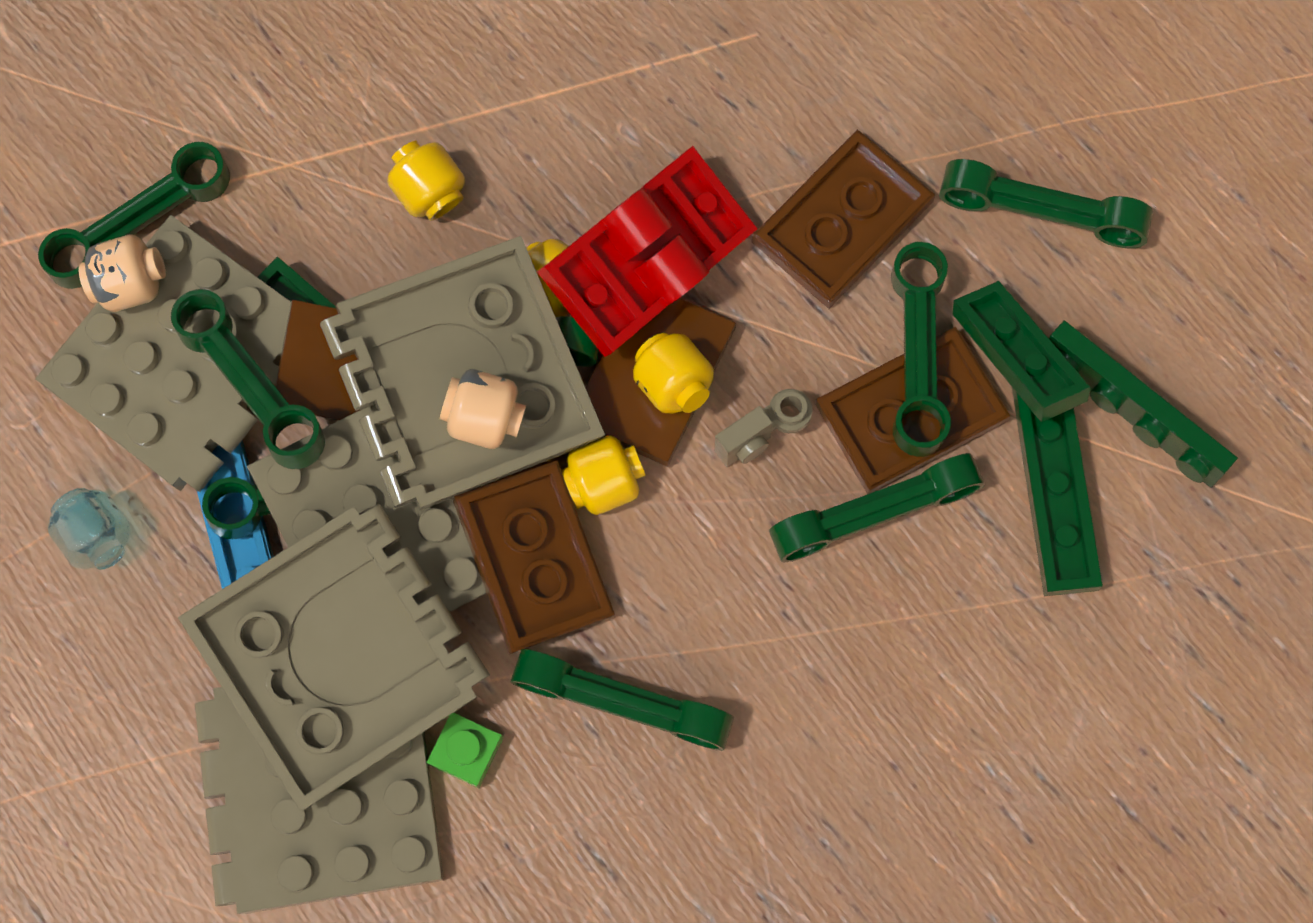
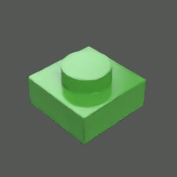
[426,713,503,789]

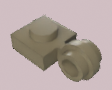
[714,389,812,467]

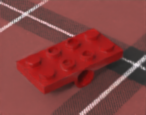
[537,146,757,357]

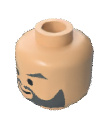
[79,234,166,312]
[439,369,526,449]

